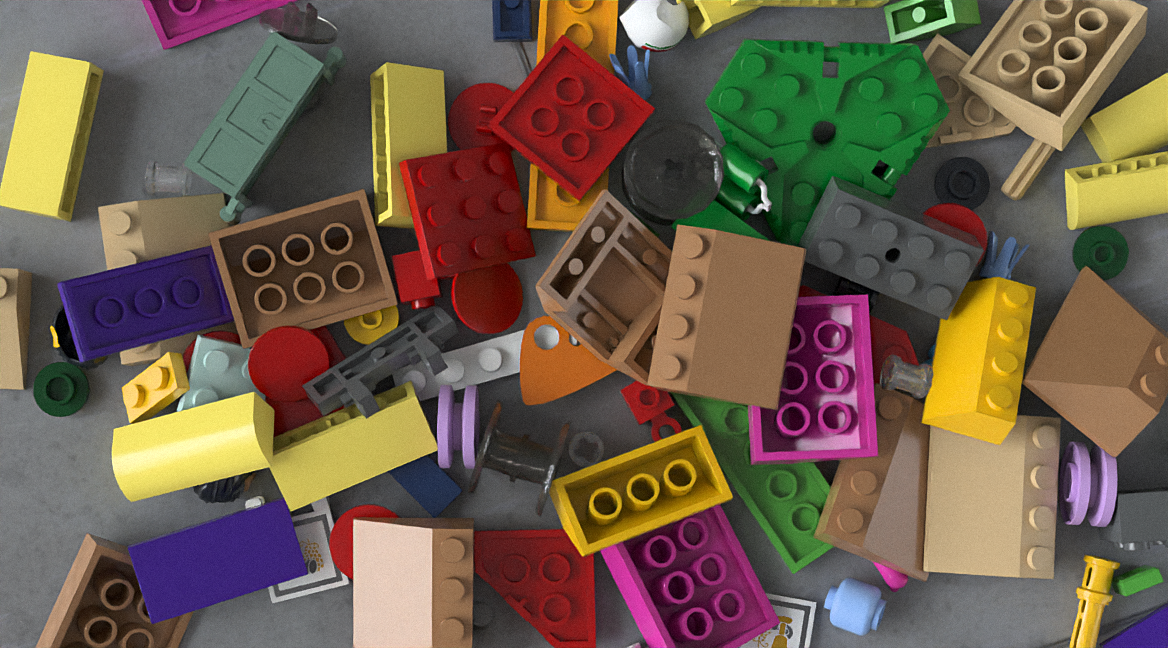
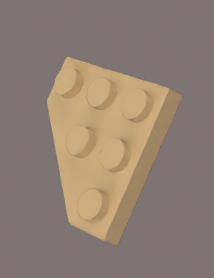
[922,33,1016,148]

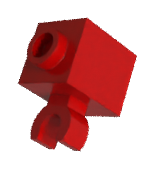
[392,250,455,310]
[619,381,682,442]

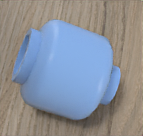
[824,577,887,636]

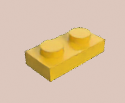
[122,352,190,424]

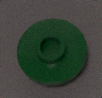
[1072,226,1129,280]
[33,362,90,417]

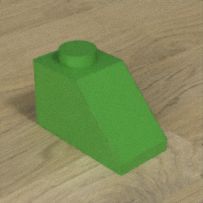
[884,0,982,43]

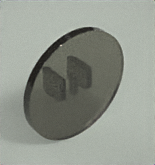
[259,1,338,45]

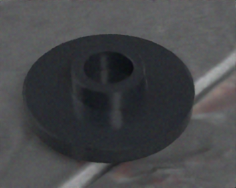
[934,157,990,210]

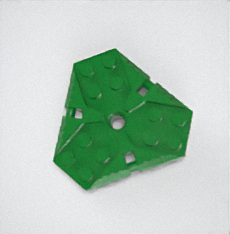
[705,38,950,247]

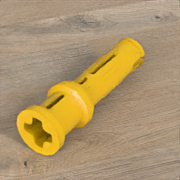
[1069,554,1120,648]

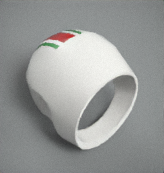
[619,0,689,53]

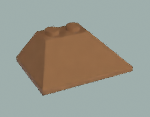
[535,190,672,385]
[1022,266,1168,457]

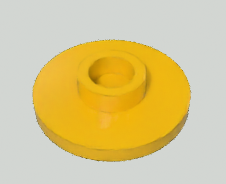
[344,305,399,345]

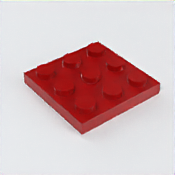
[487,34,655,202]
[399,142,536,280]

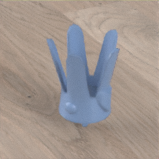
[609,45,652,100]
[978,231,1029,280]

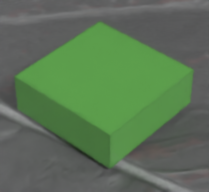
[1112,565,1164,596]

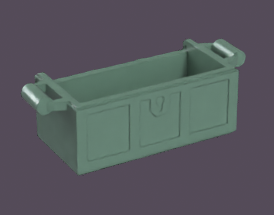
[184,31,347,225]

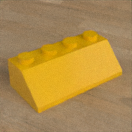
[921,277,1036,445]
[549,425,733,557]

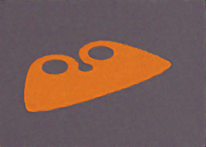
[520,316,617,405]

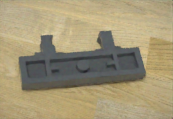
[302,303,459,419]

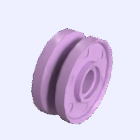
[437,385,480,469]
[1059,442,1118,527]

